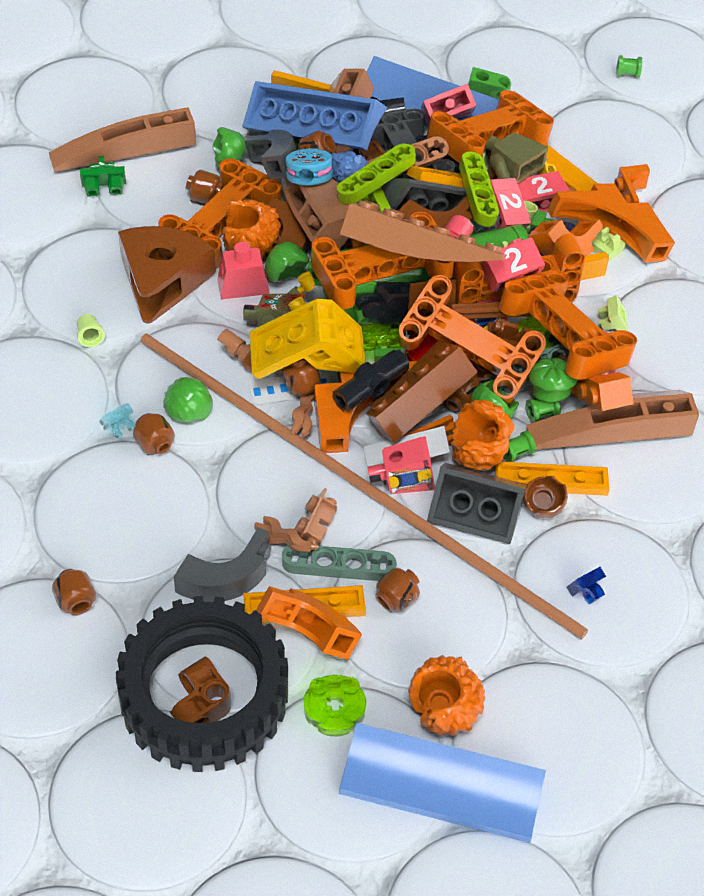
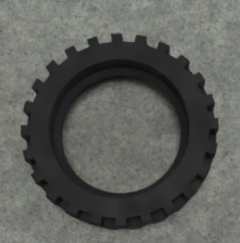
[116,596,288,772]

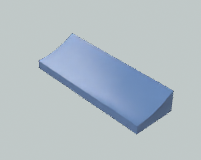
[366,56,499,127]
[242,81,387,150]
[339,723,546,843]

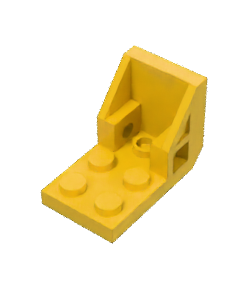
[250,299,365,379]

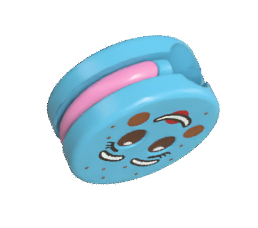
[285,149,333,186]

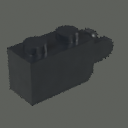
[355,281,423,325]

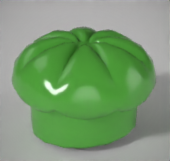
[529,358,578,402]

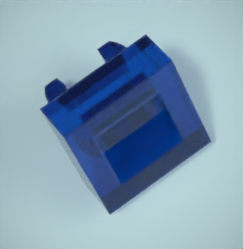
[567,567,606,604]

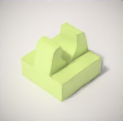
[591,227,625,261]
[598,295,628,331]

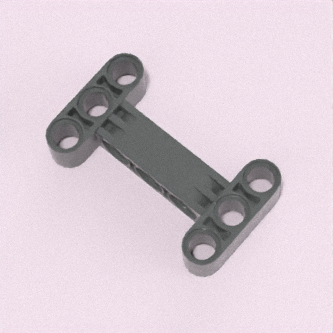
[370,108,455,180]

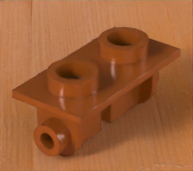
[488,319,545,351]

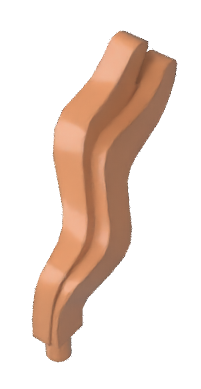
[291,393,314,437]
[254,516,318,552]

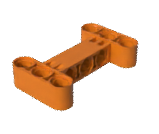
[427,90,554,168]
[158,158,281,269]
[311,212,455,310]
[452,234,585,304]
[499,269,637,380]
[398,275,546,405]

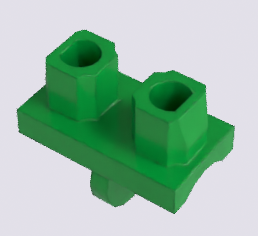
[80,156,126,196]

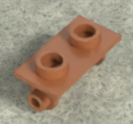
[294,488,337,546]

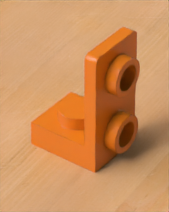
[614,164,650,203]

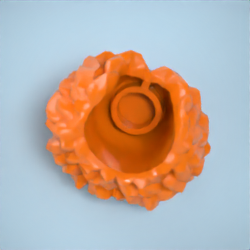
[221,199,281,260]
[451,400,515,471]
[408,655,485,736]

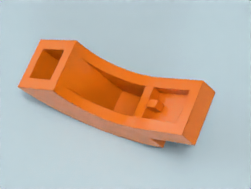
[528,219,603,256]
[256,586,362,660]

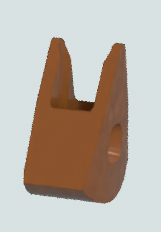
[118,226,216,324]

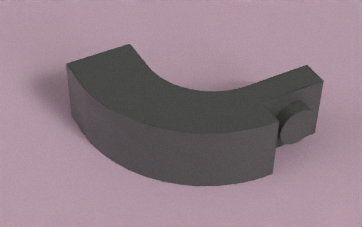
[245,130,297,179]
[173,527,271,602]

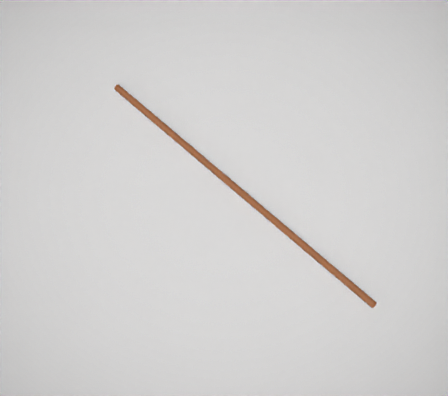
[141,333,588,639]

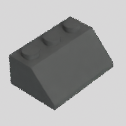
[382,179,467,212]
[427,463,527,544]

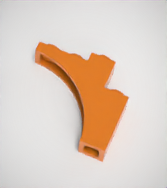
[547,183,675,262]
[314,359,417,453]

